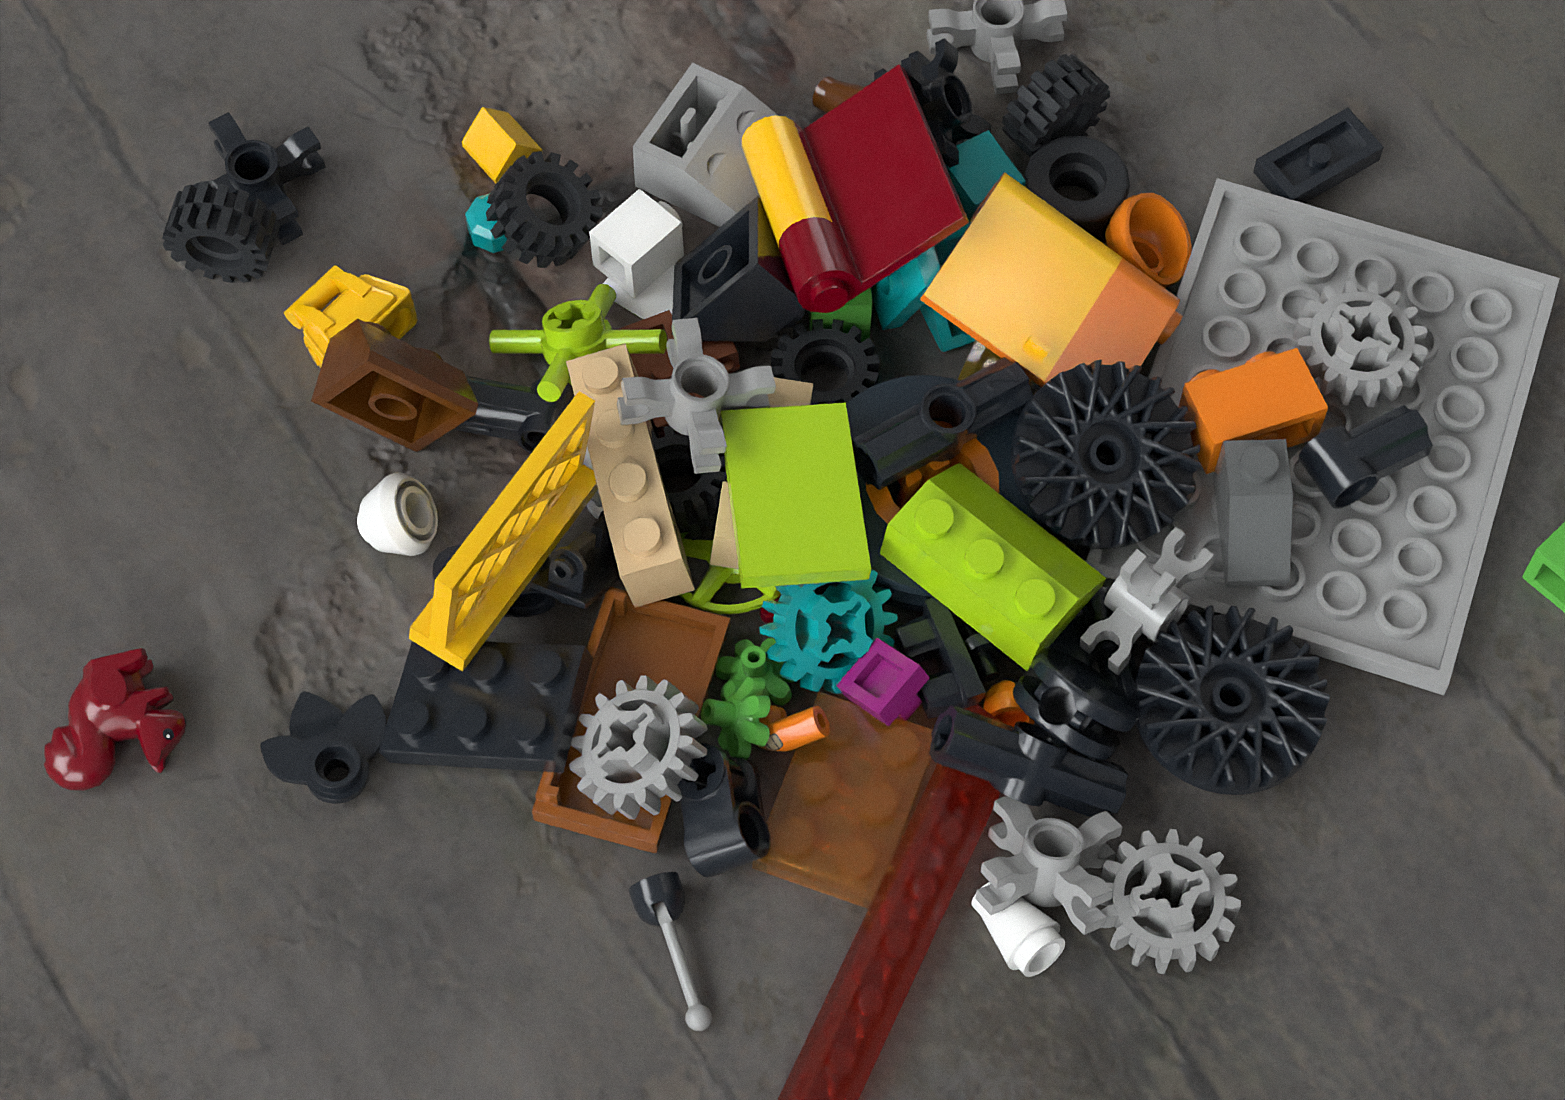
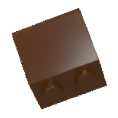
[311,318,478,452]

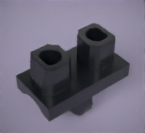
[894,597,1004,719]

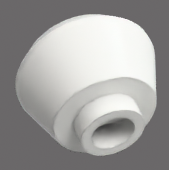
[357,473,438,556]

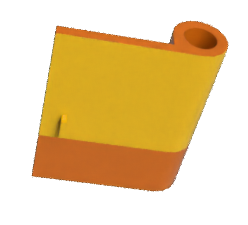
[920,172,1183,387]

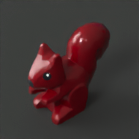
[44,648,187,791]

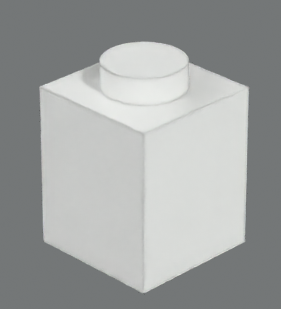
[589,189,684,299]

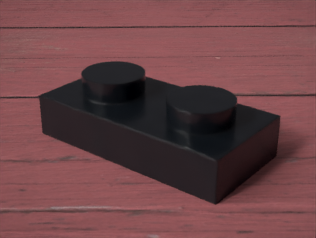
[1253,107,1384,203]

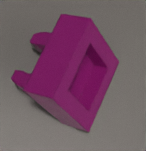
[836,638,929,726]

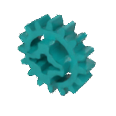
[759,569,897,694]

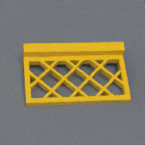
[409,391,598,672]

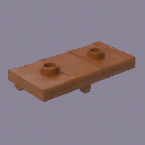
[532,587,730,853]

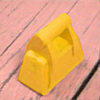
[284,265,418,368]

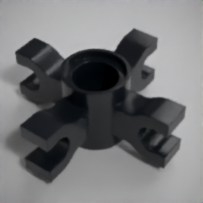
[874,38,991,168]
[193,112,325,246]

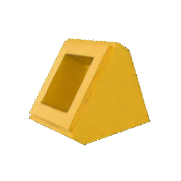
[462,107,543,183]

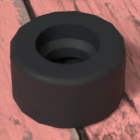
[1024,136,1130,243]

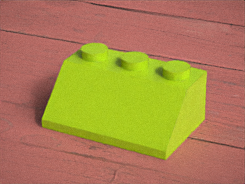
[880,462,1107,672]

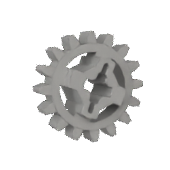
[1292,280,1428,407]
[569,675,707,819]
[1100,829,1241,974]

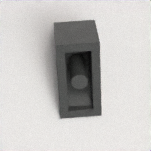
[1213,439,1293,587]

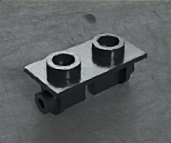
[530,511,620,610]

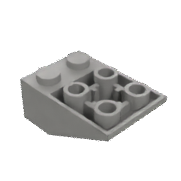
[633,62,778,227]

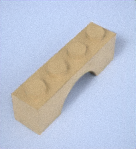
[566,344,695,608]

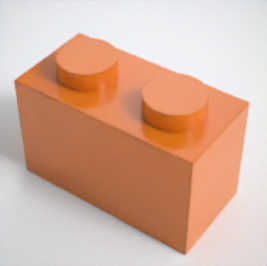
[1178,348,1328,474]

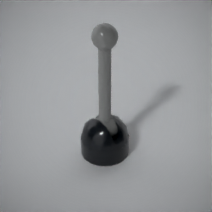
[628,872,712,1031]

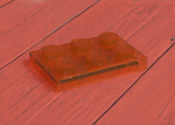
[752,692,932,911]

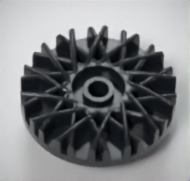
[1011,360,1201,550]
[1133,605,1330,795]

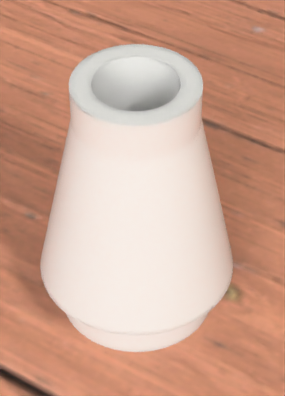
[971,882,1065,977]

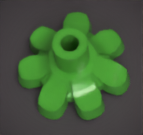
[716,638,793,706]
[701,677,770,760]

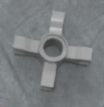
[927,0,1067,94]
[617,318,776,474]
[1080,527,1214,675]
[975,796,1122,935]

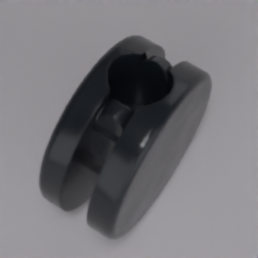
[1012,648,1139,760]

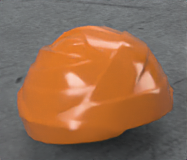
[1105,193,1192,288]

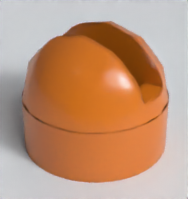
[983,680,1035,727]

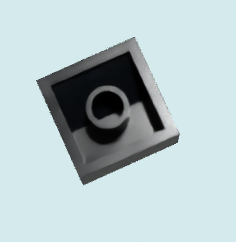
[672,196,807,342]

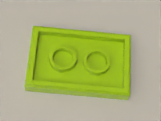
[720,403,871,589]

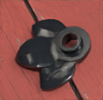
[260,691,387,804]

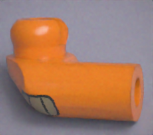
[757,705,830,752]

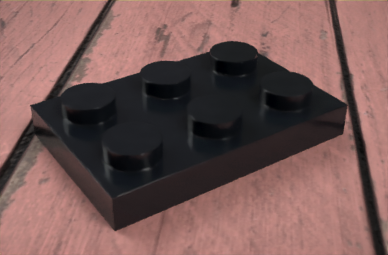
[379,641,594,773]

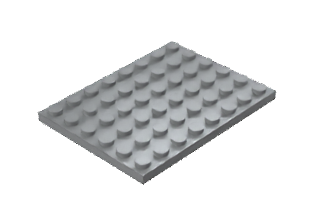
[1086,178,1560,695]

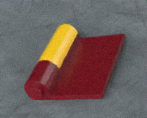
[742,64,969,313]

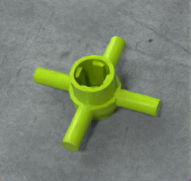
[489,284,667,402]

